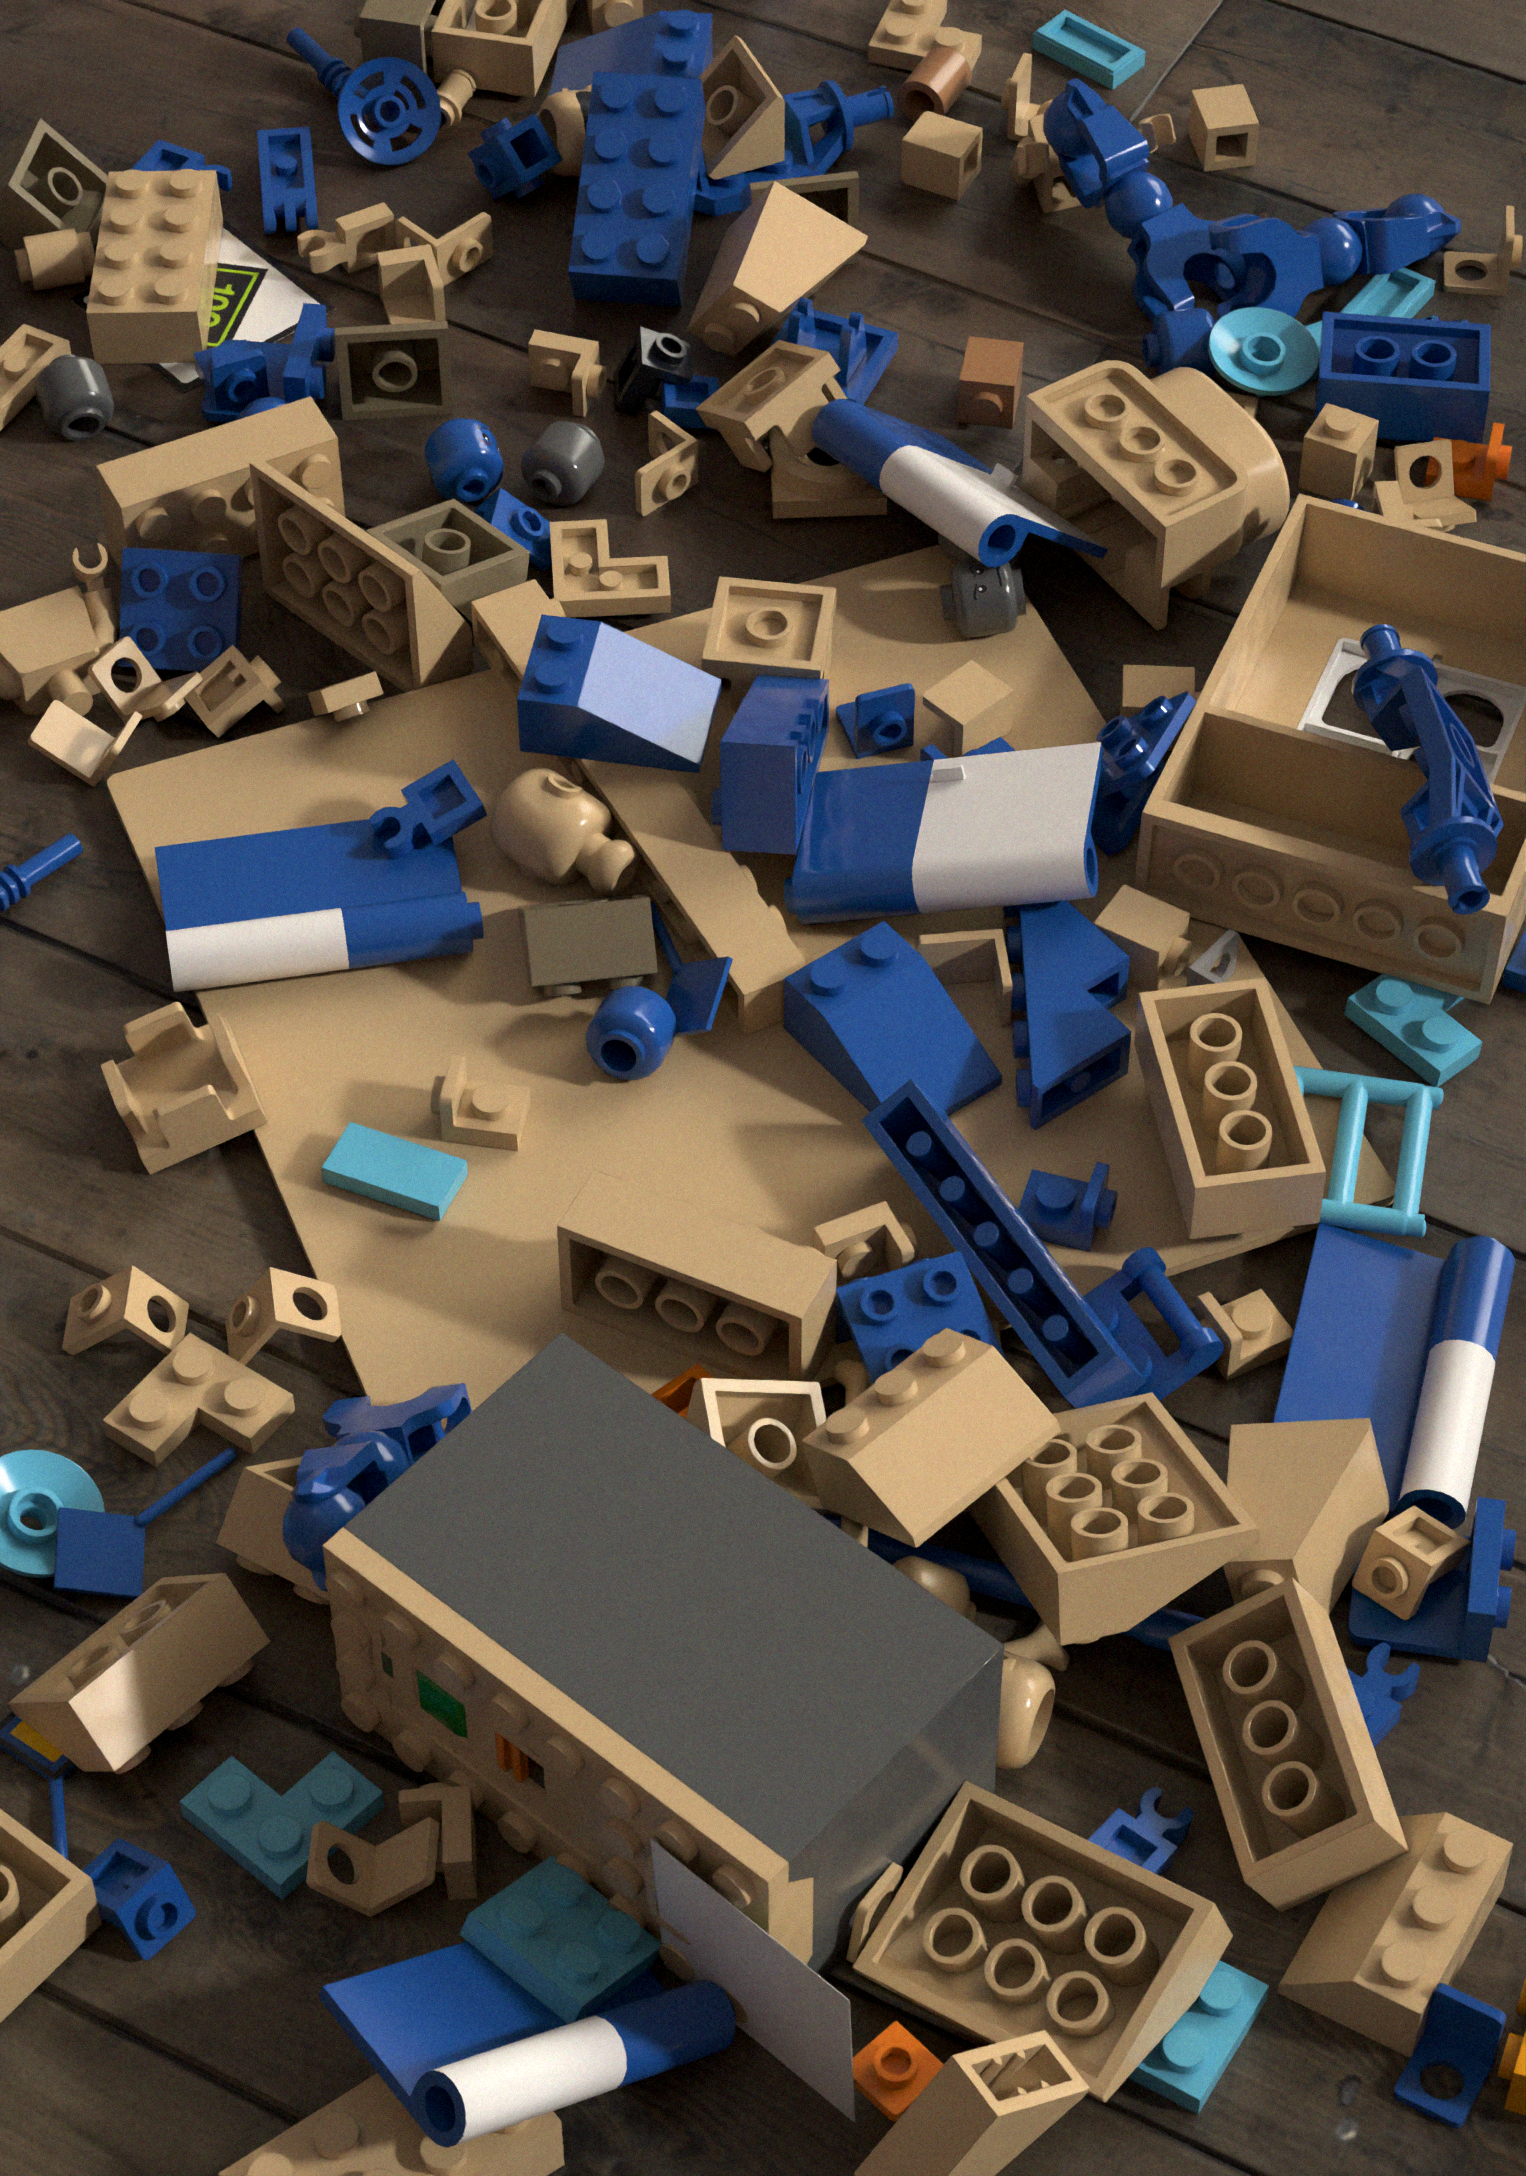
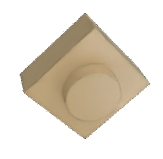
[307,671,383,722]

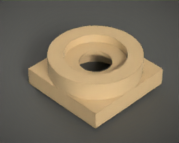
[768,426,887,519]

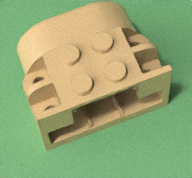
[1021,360,1290,631]

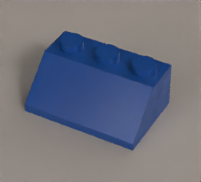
[1314,312,1491,444]

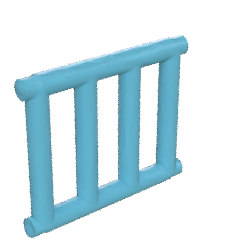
[1293,1065,1444,1238]

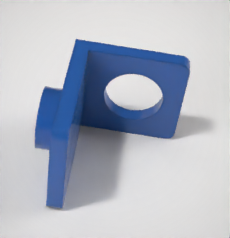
[473,488,552,571]
[836,683,915,759]
[1394,1983,1506,2129]

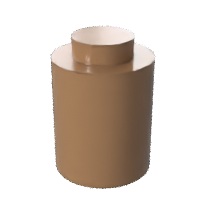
[897,47,972,123]

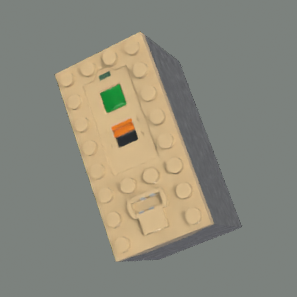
[322,1332,1004,2023]

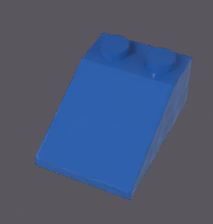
[549,10,713,96]
[517,615,721,774]
[784,921,1002,1116]

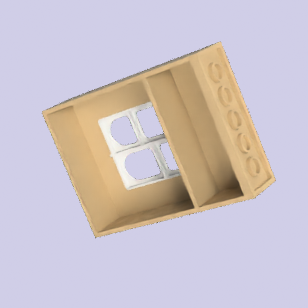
[1134,494,1526,1005]

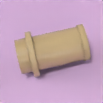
[421,69,476,131]

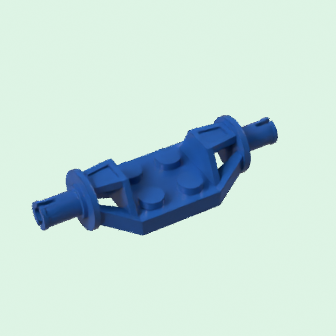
[694,80,894,217]
[1351,624,1504,915]

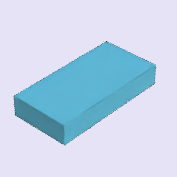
[1032,10,1146,90]
[1339,267,1435,318]
[321,1122,468,1221]

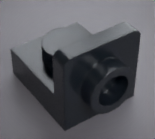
[613,327,693,417]

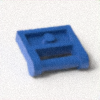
[1083,1247,1224,1401]

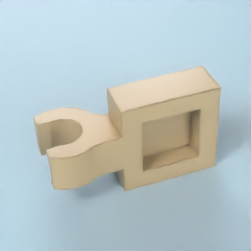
[297,202,396,273]

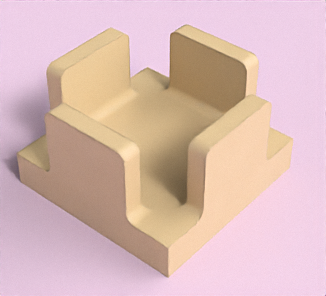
[695,340,847,472]
[701,576,836,713]
[101,1002,268,1175]

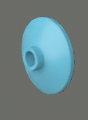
[1208,307,1319,396]
[0,1450,105,1578]

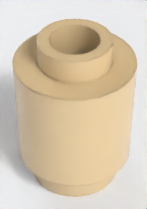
[14,228,95,291]

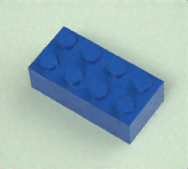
[568,71,706,307]

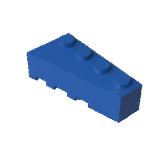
[711,675,829,855]

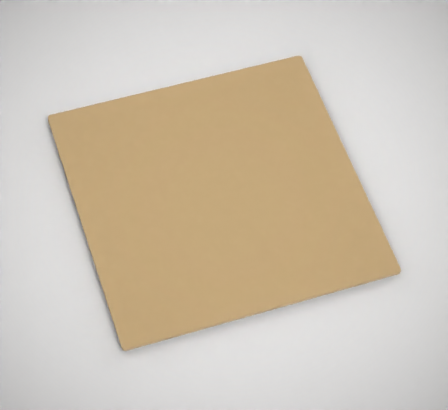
[107,545,1395,1432]

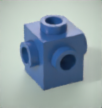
[467,113,562,200]

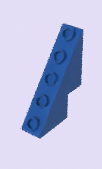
[1003,900,1132,1130]

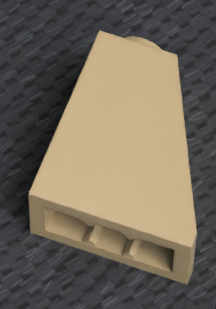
[854,2030,1090,2176]

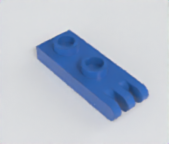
[257,127,319,234]

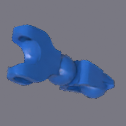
[1043,78,1247,323]
[1208,193,1461,319]
[282,1383,472,1592]

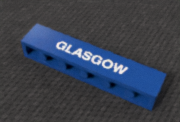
[861,1079,1146,1409]

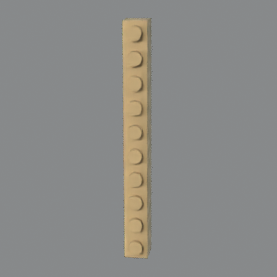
[471,579,813,1037]

